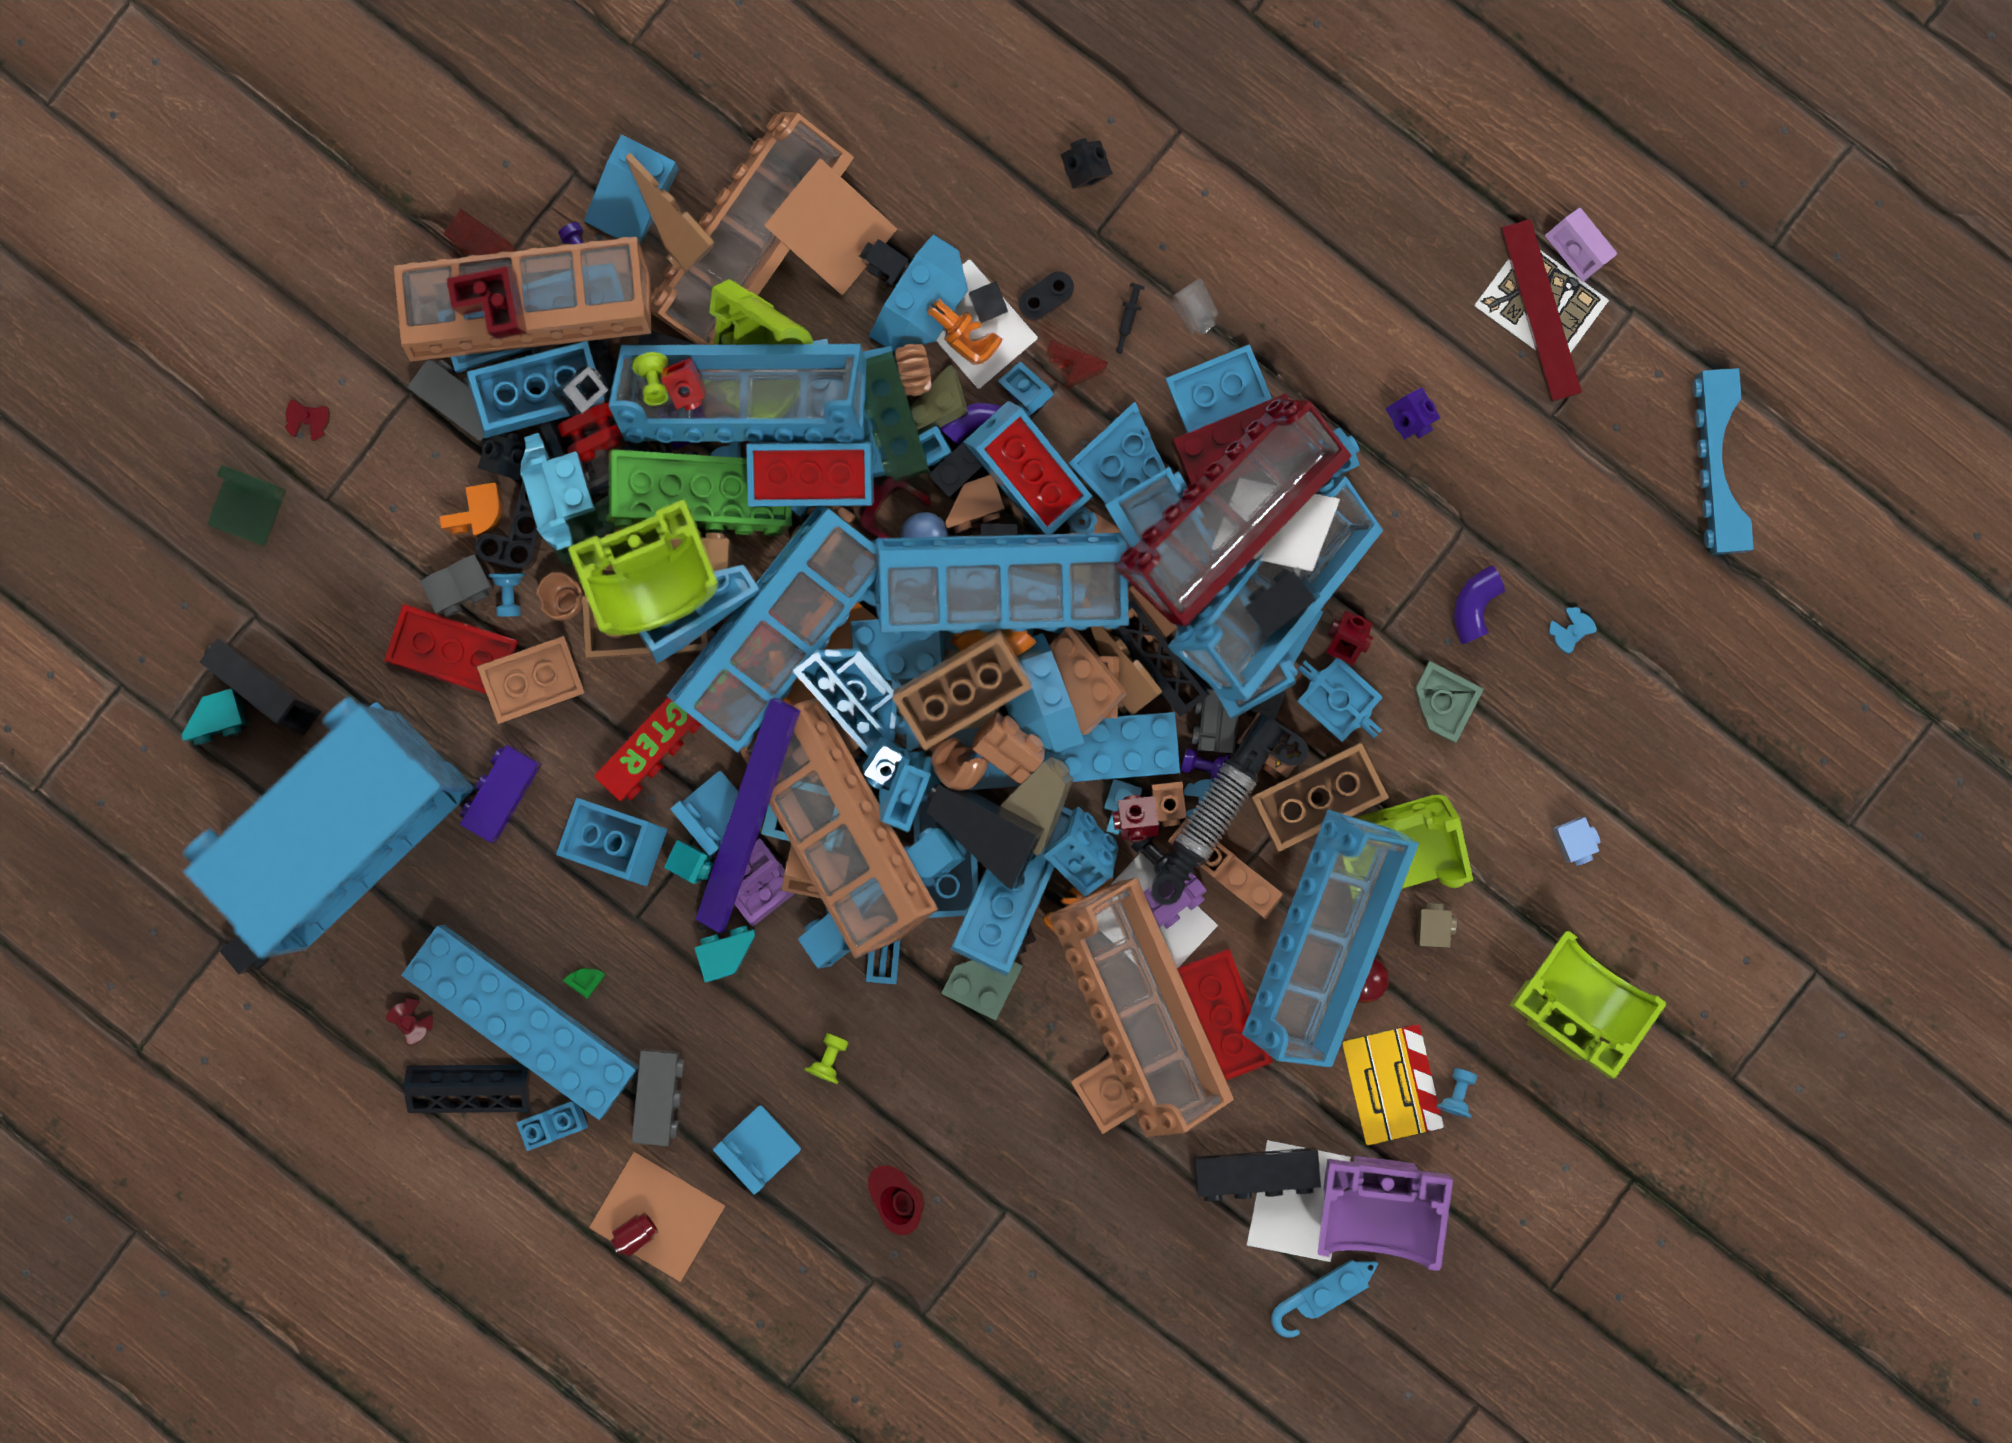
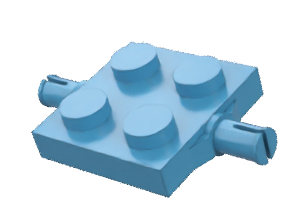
[1296,658,1383,742]

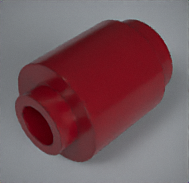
[611,1212,658,1257]

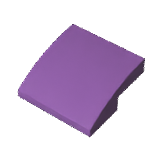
[735,839,795,927]

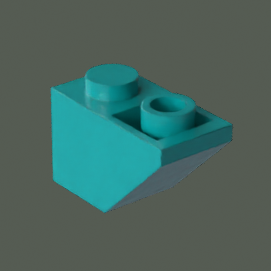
[181,688,249,745]
[664,840,714,884]
[694,925,757,983]

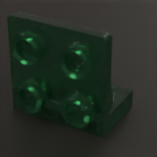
[208,465,287,546]

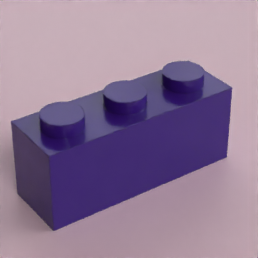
[460,745,542,843]

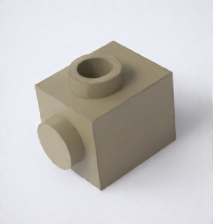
[1416,903,1457,948]

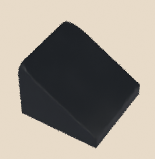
[969,281,1008,324]

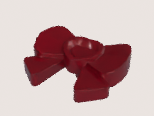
[285,400,330,441]
[386,998,433,1046]

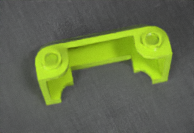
[1337,795,1473,908]

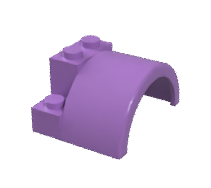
[1318,1156,1453,1271]

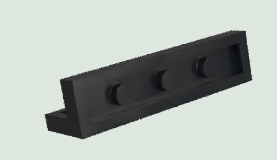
[1112,598,1210,717]
[403,1065,531,1113]

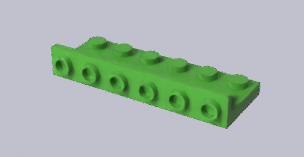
[606,450,792,537]

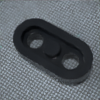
[1019,272,1074,321]

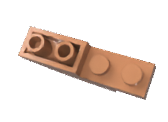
[1168,818,1284,919]

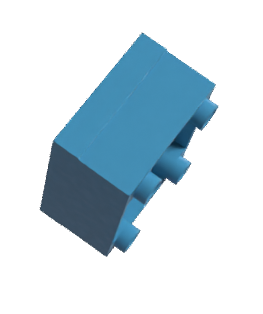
[183,697,475,958]

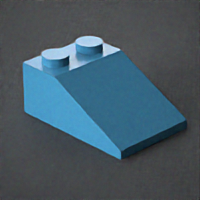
[584,134,679,245]
[556,798,668,886]

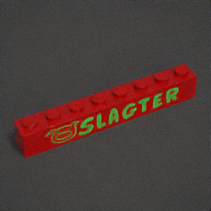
[594,608,790,802]

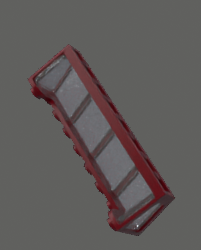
[1114,399,1352,627]

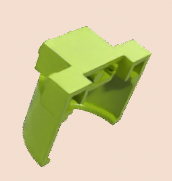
[702,279,814,419]
[568,500,718,635]
[1509,931,1666,1079]

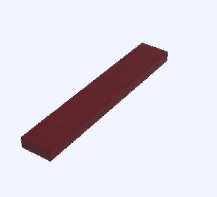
[1500,219,1582,402]

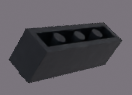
[1194,1147,1321,1201]

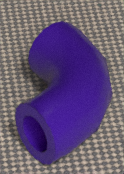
[939,402,1001,446]
[1453,565,1505,645]

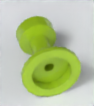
[632,352,669,406]
[804,1033,849,1084]

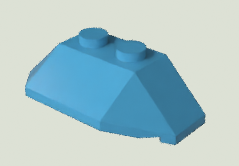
[869,235,968,353]
[1005,633,1084,754]
[792,649,897,756]

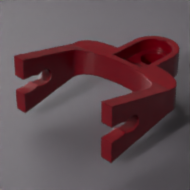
[861,477,932,539]

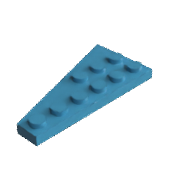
[1068,402,1208,587]

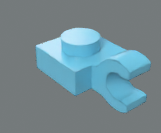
[1104,779,1143,835]

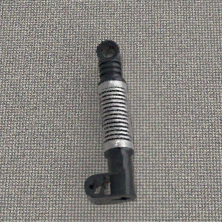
[1150,713,1308,905]

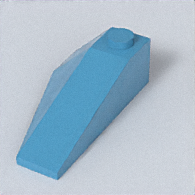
[638,565,760,663]

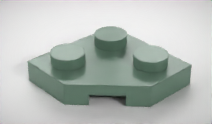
[1414,661,1484,743]
[941,960,1023,1020]

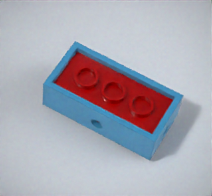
[964,401,1092,535]
[746,441,874,506]

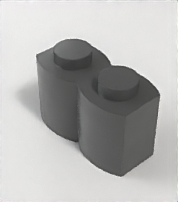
[420,554,494,617]

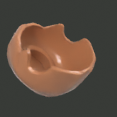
[536,572,585,621]

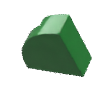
[563,968,606,999]

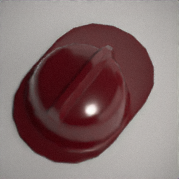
[868,1165,925,1235]

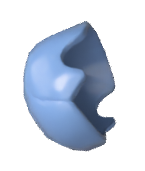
[899,512,948,538]

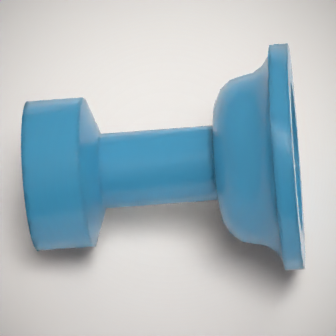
[489,572,526,617]
[1436,1068,1478,1119]

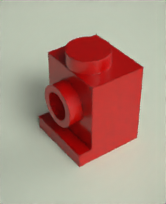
[661,358,706,411]

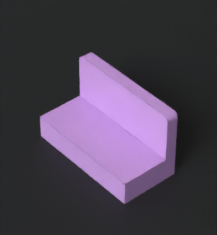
[1545,208,1617,282]

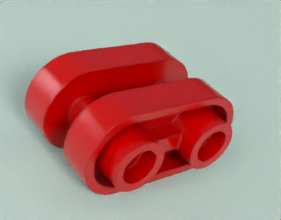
[558,402,623,463]

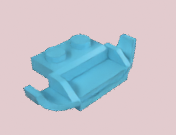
[520,433,595,551]

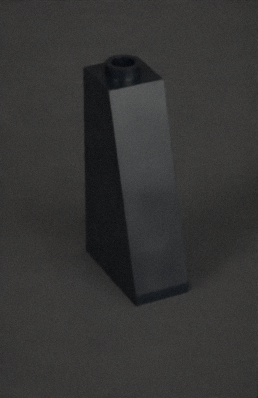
[199,638,322,735]
[926,782,1044,889]

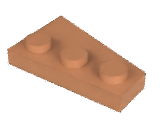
[1049,627,1128,735]

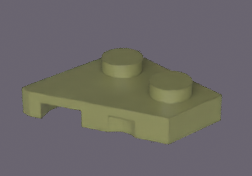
[905,365,968,438]

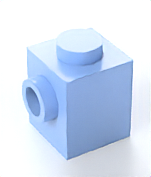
[1552,817,1600,866]

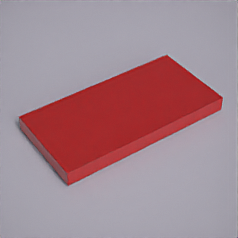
[384,604,520,694]
[1177,948,1273,1081]

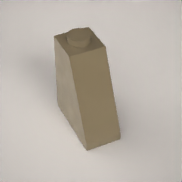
[1000,757,1073,856]

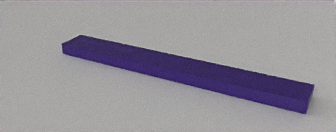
[696,698,801,933]

